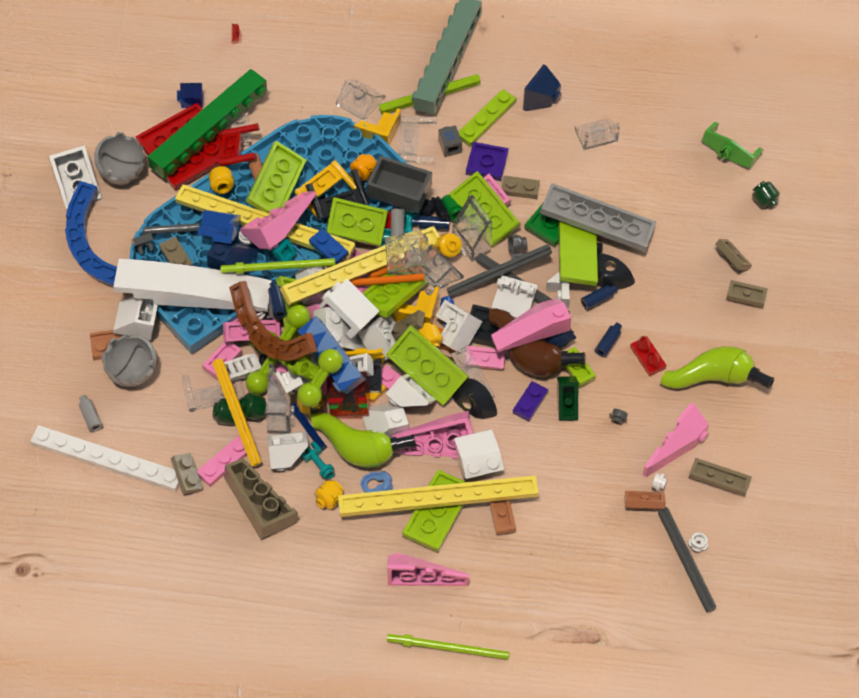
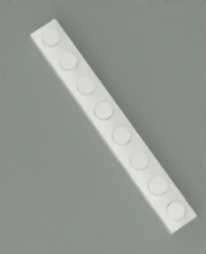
[30,425,179,492]

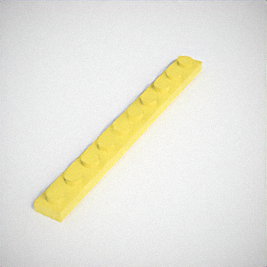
[175,184,355,261]
[280,226,439,305]
[338,475,539,517]

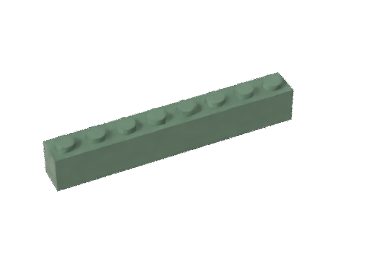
[412,0,482,115]

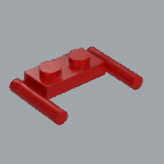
[219,123,260,166]

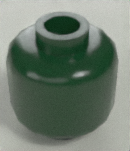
[752,181,780,209]
[239,393,268,420]
[212,398,235,425]

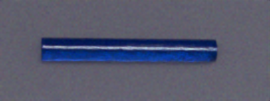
[289,403,327,451]

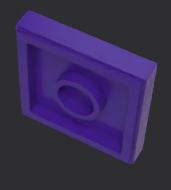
[465,142,509,181]

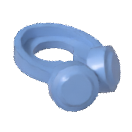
[360,470,393,493]

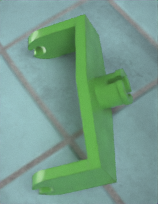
[702,122,763,168]

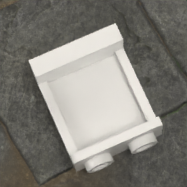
[319,279,379,339]

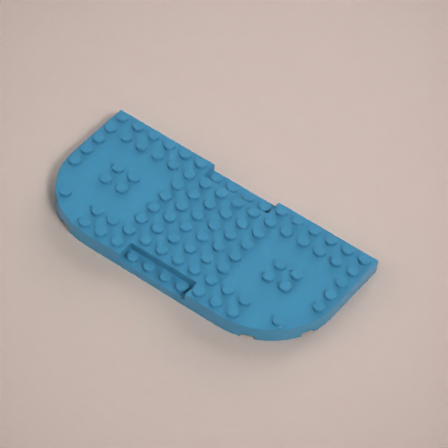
[130,115,407,354]

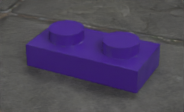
[513,381,549,422]

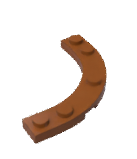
[229,281,317,361]

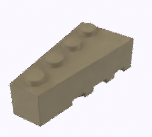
[224,458,298,539]

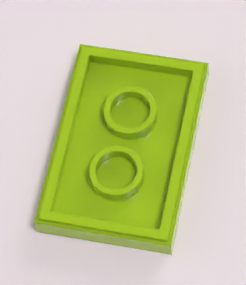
[326,197,388,247]

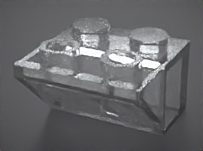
[385,230,431,275]

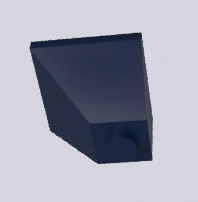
[523,64,562,111]
[206,240,259,275]

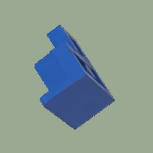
[198,210,241,244]

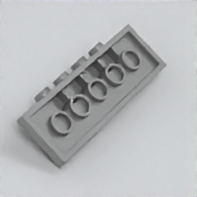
[540,183,656,252]

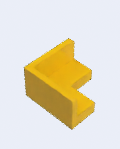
[354,108,401,145]
[393,286,439,324]

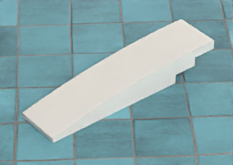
[113,259,272,312]

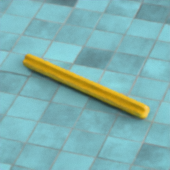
[212,358,262,467]

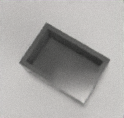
[367,155,432,213]

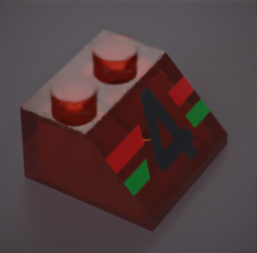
[327,371,370,417]

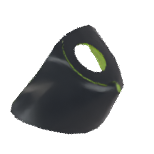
[597,253,635,290]
[453,378,497,419]

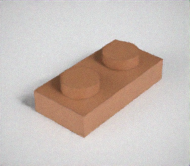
[624,491,666,510]
[489,500,516,535]

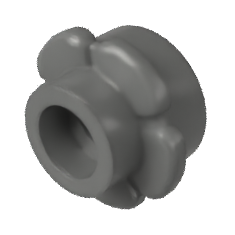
[609,408,628,425]

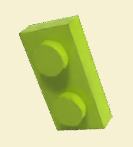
[564,347,596,388]

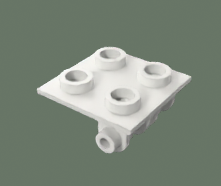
[491,276,538,318]

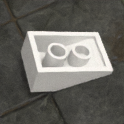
[48,145,102,209]
[314,307,365,351]

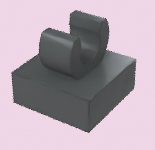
[131,233,153,254]

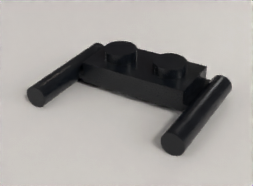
[305,169,370,220]

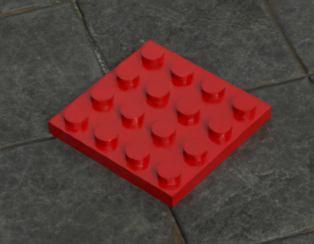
[135,103,223,190]

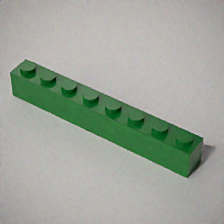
[147,69,267,179]

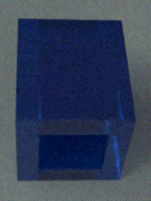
[177,83,203,108]

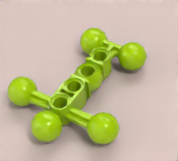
[246,305,343,407]

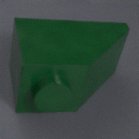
[557,376,578,420]

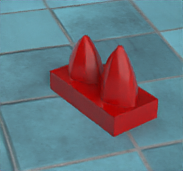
[630,336,667,377]

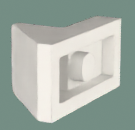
[546,272,570,309]

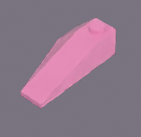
[240,191,316,250]
[491,298,571,352]
[643,402,709,477]
[392,411,474,459]
[387,553,469,586]

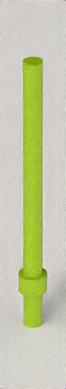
[221,258,336,274]
[387,634,509,660]

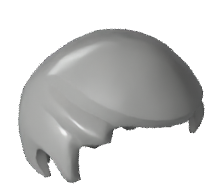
[94,132,145,185]
[101,335,157,387]

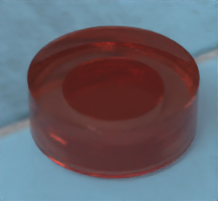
[231,24,239,42]

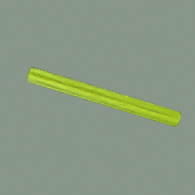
[379,74,480,114]

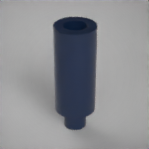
[412,215,450,231]
[268,281,287,319]
[581,285,618,310]
[594,322,622,357]

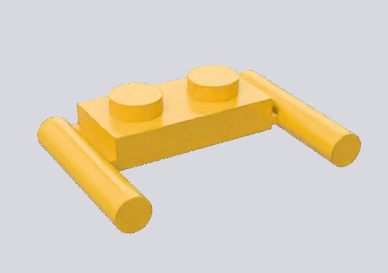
[294,160,357,219]

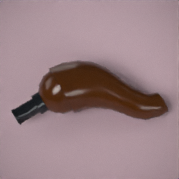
[489,308,586,378]

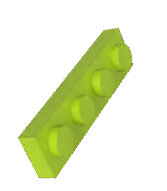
[459,89,517,147]

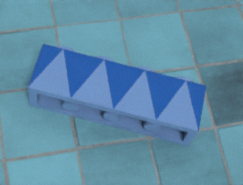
[298,316,366,394]

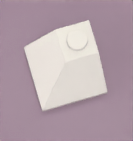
[386,374,437,407]
[362,402,409,437]
[267,431,308,471]

